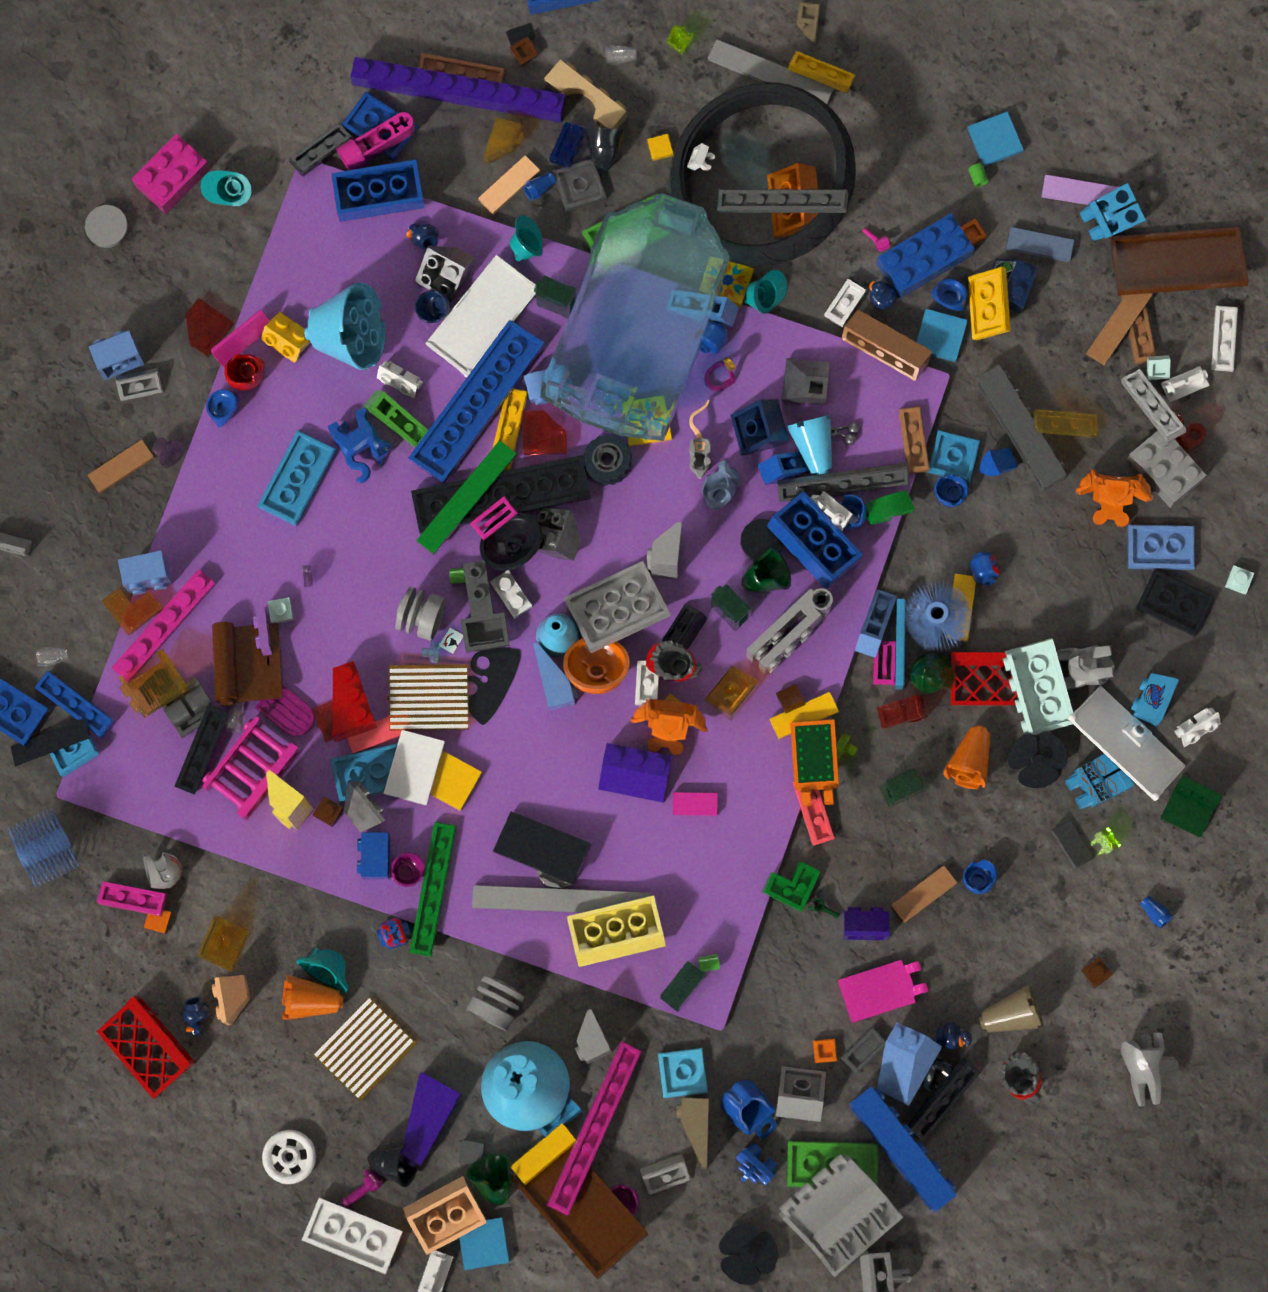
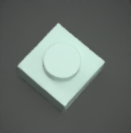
[1147,355,1170,380]
[1225,565,1254,595]
[267,597,294,623]

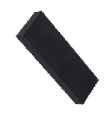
[289,123,353,177]

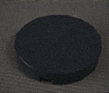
[740,519,783,561]

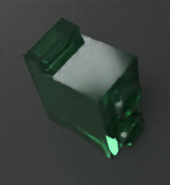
[534,275,578,319]
[711,584,752,632]
[660,961,706,1013]

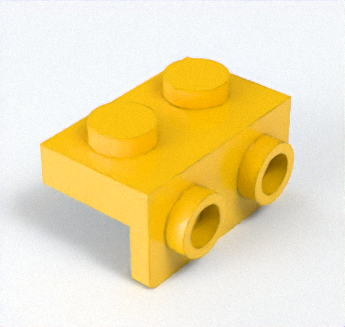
[261,312,311,363]

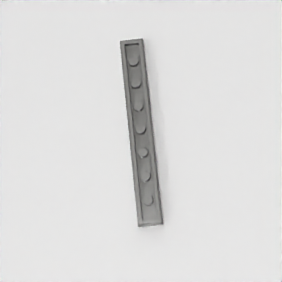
[472,885,651,913]

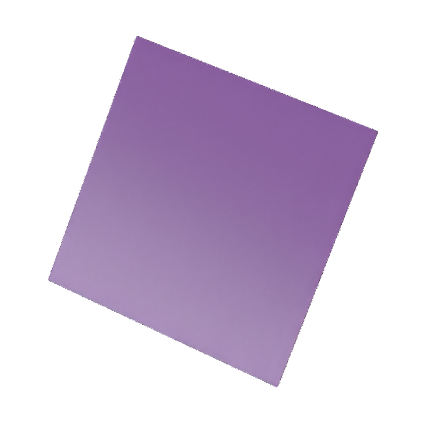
[56,164,949,1031]

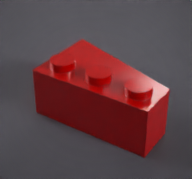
[332,661,377,743]

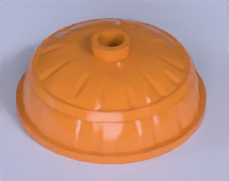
[563,639,630,694]

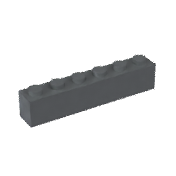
[975,365,1067,492]

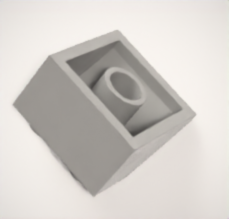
[575,1009,611,1064]
[776,1066,826,1122]

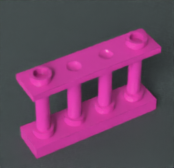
[202,716,300,820]

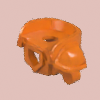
[1076,469,1153,527]
[630,698,708,755]

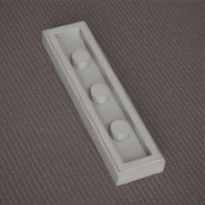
[1121,369,1186,442]

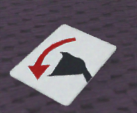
[439,628,463,654]

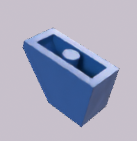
[758,452,810,485]

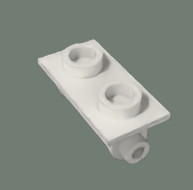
[377,361,423,399]
[1161,366,1209,403]
[810,491,853,531]
[1174,707,1221,747]
[418,1251,453,1292]

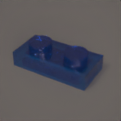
[549,122,585,168]

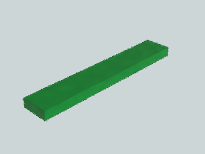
[416,440,517,555]
[409,822,457,957]

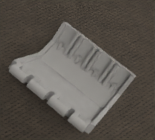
[779,1154,903,1277]

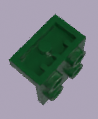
[1161,776,1223,838]

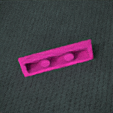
[211,310,269,367]

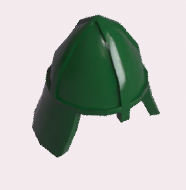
[742,547,791,593]
[910,653,954,694]
[467,1154,512,1205]

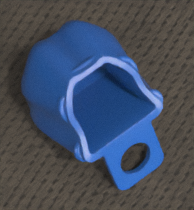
[720,1080,777,1140]

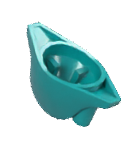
[296,948,349,993]

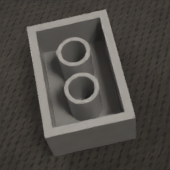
[1127,431,1206,508]

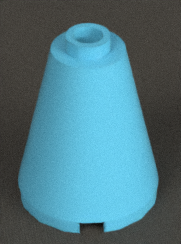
[787,415,832,475]
[536,614,580,657]

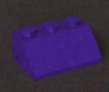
[598,743,672,803]

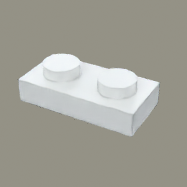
[824,279,866,327]
[490,570,532,619]
[635,660,659,706]

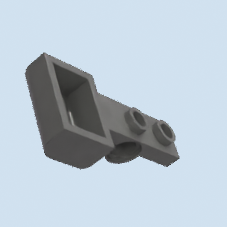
[461,560,510,653]

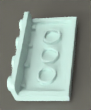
[1003,638,1073,735]

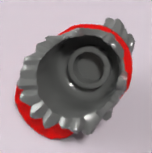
[646,640,702,682]
[998,1052,1042,1105]

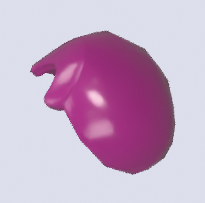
[391,852,425,887]
[610,1184,640,1215]

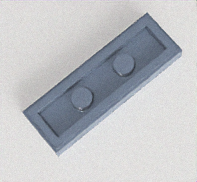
[1006,227,1074,262]

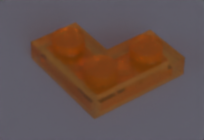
[101,588,163,636]

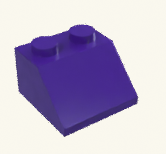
[843,907,890,940]

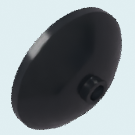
[480,512,542,570]

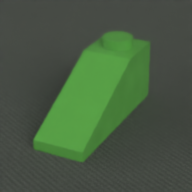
[363,390,428,448]

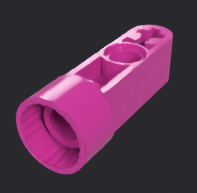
[336,112,415,171]

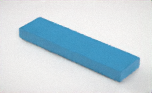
[895,599,906,689]

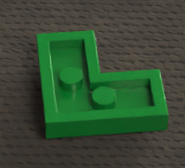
[762,862,821,912]

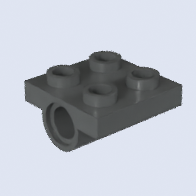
[158,677,215,738]

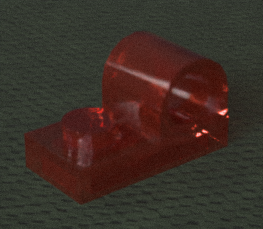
[1172,409,1206,454]
[877,695,928,729]

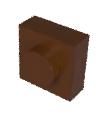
[313,797,344,827]
[1081,957,1113,989]

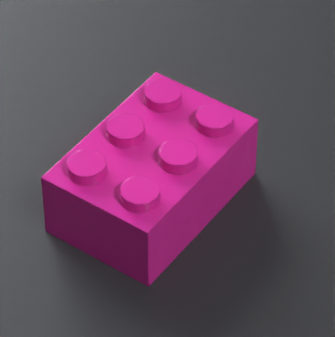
[132,133,210,214]

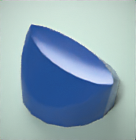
[930,279,967,311]
[206,389,239,428]

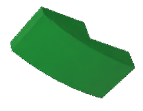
[865,490,915,525]

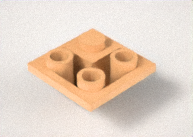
[212,975,250,1026]

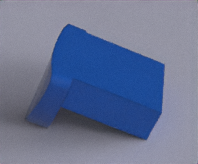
[980,447,1018,476]

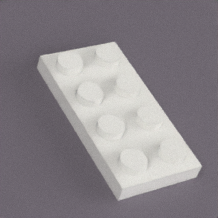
[302,1198,403,1274]

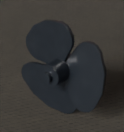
[1008,731,1068,788]
[719,1223,778,1285]

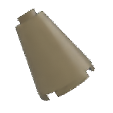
[979,985,1044,1033]

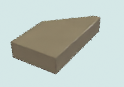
[797,2,821,44]

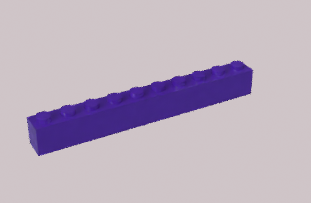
[350,57,565,123]

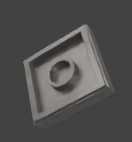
[553,159,607,212]

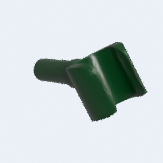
[808,898,840,918]

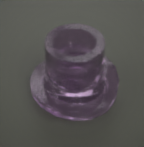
[152,438,184,468]

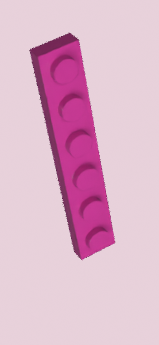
[111,569,216,683]

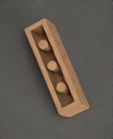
[841,310,932,381]

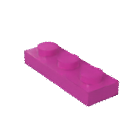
[97,881,167,917]

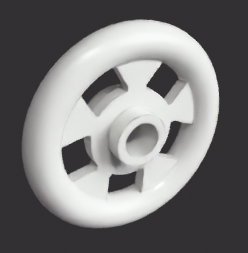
[262,1130,316,1184]

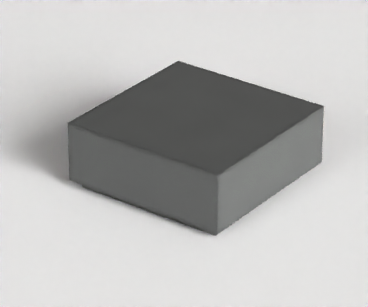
[458,1140,485,1165]

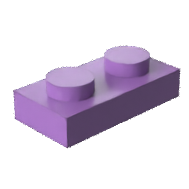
[253,606,272,656]

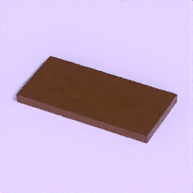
[1110,227,1249,296]
[512,1146,649,1280]

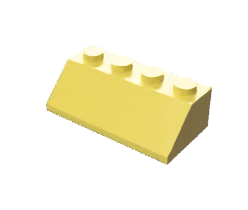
[266,770,313,830]
[567,896,666,967]

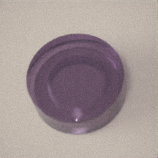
[302,565,313,587]

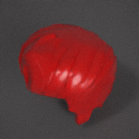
[224,354,265,391]

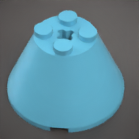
[305,283,386,370]
[481,1041,570,1131]

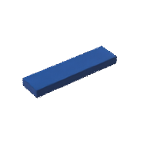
[34,670,115,738]

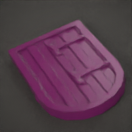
[255,685,314,736]

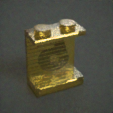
[118,649,189,718]

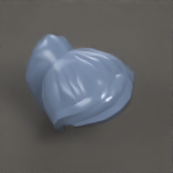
[702,460,741,509]

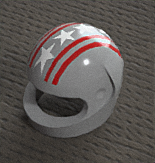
[143,852,182,889]

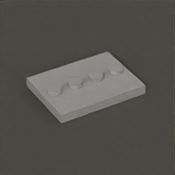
[564,561,671,653]

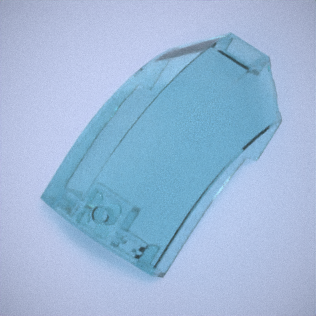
[540,193,730,441]

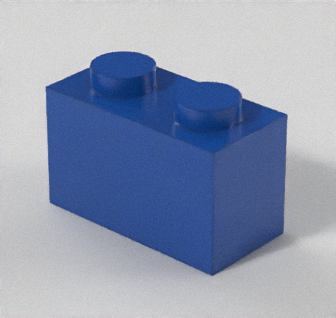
[357,832,390,879]

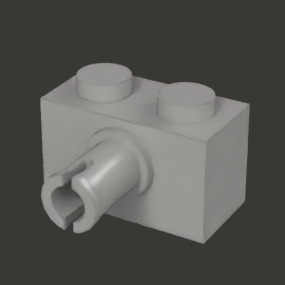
[860,1252,911,1292]

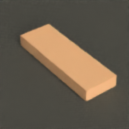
[478,156,540,215]

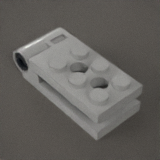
[746,588,833,675]

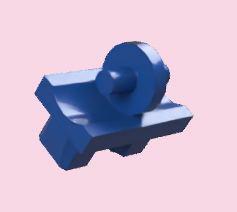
[735,1143,778,1186]

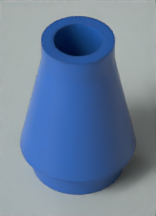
[523,172,556,200]
[1140,896,1173,929]

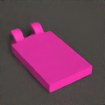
[838,960,929,1023]

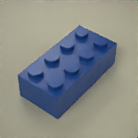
[331,160,425,222]
[877,213,974,299]
[767,491,863,589]

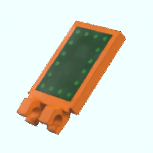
[790,719,839,807]

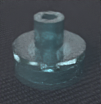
[421,642,440,664]

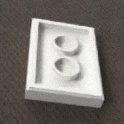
[384,730,445,806]

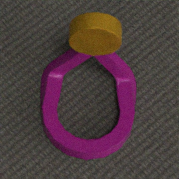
[704,357,736,391]

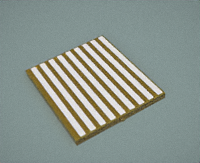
[387,664,470,731]
[313,997,417,1102]

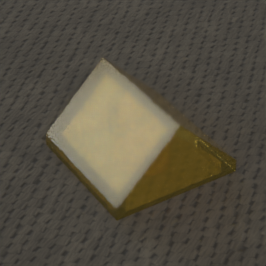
[704,666,759,721]
[197,915,249,972]

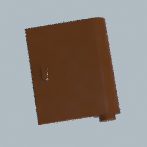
[212,622,283,706]

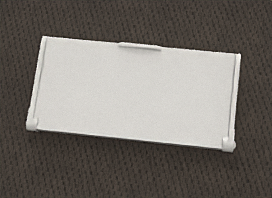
[425,255,540,378]
[1068,685,1186,801]

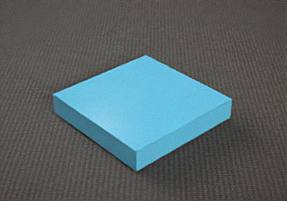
[658,1048,708,1098]

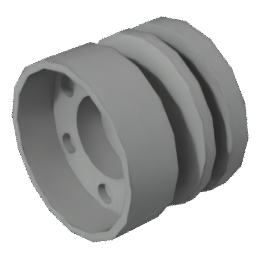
[395,586,446,641]
[466,976,525,1031]

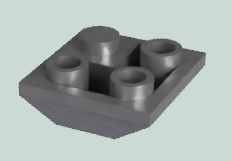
[415,246,475,302]
[782,358,830,405]
[537,508,581,561]
[344,779,385,833]

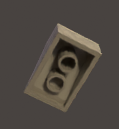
[677,1098,709,1169]

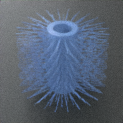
[904,581,973,653]
[8,808,79,887]

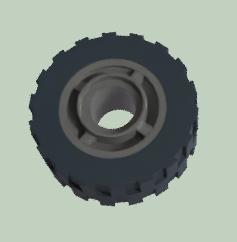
[583,435,632,485]

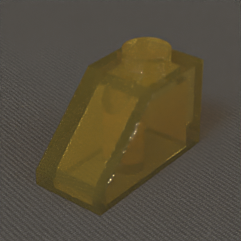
[483,117,524,164]

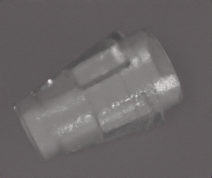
[605,44,637,66]
[35,647,68,668]
[224,702,245,734]

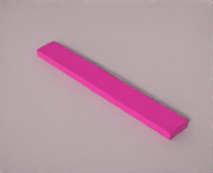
[547,1041,642,1215]

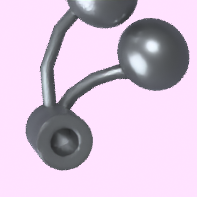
[831,422,860,445]

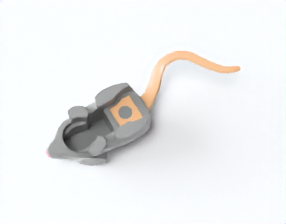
[689,399,711,479]

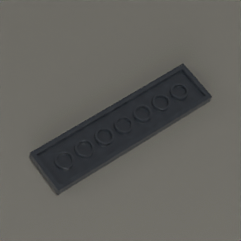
[411,455,591,534]

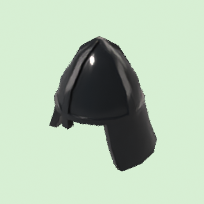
[583,128,624,172]
[368,1143,417,1187]

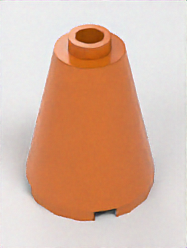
[943,725,990,789]
[282,975,343,1020]

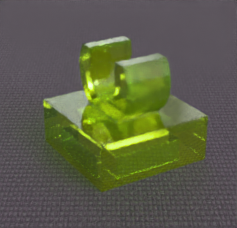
[666,24,694,55]
[836,733,857,759]
[1090,827,1121,855]

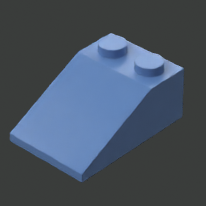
[877,1023,942,1106]

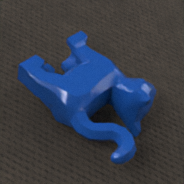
[327,407,392,483]

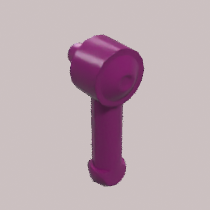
[341,1169,383,1208]

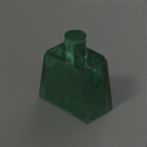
[879,768,927,808]

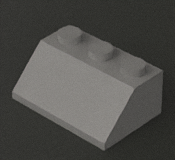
[647,522,682,579]

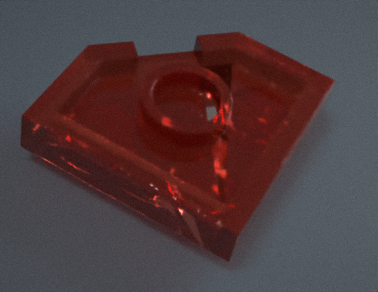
[186,298,234,358]
[522,410,567,455]

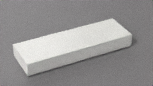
[1211,305,1238,372]

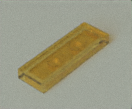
[1034,409,1099,437]

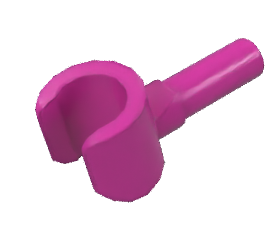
[863,228,890,252]

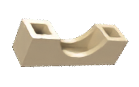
[544,60,627,129]

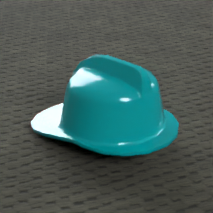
[200,170,252,206]
[509,215,542,261]
[744,270,787,314]

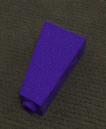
[401,1072,461,1168]

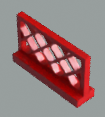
[950,652,1018,705]
[96,996,196,1099]

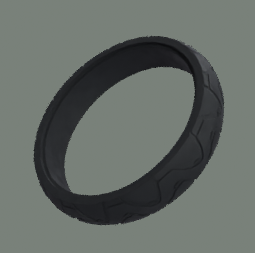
[670,82,856,266]

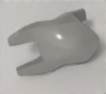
[1056,645,1115,690]
[1121,1033,1179,1106]

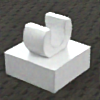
[687,143,715,171]

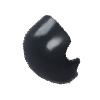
[921,1058,952,1092]

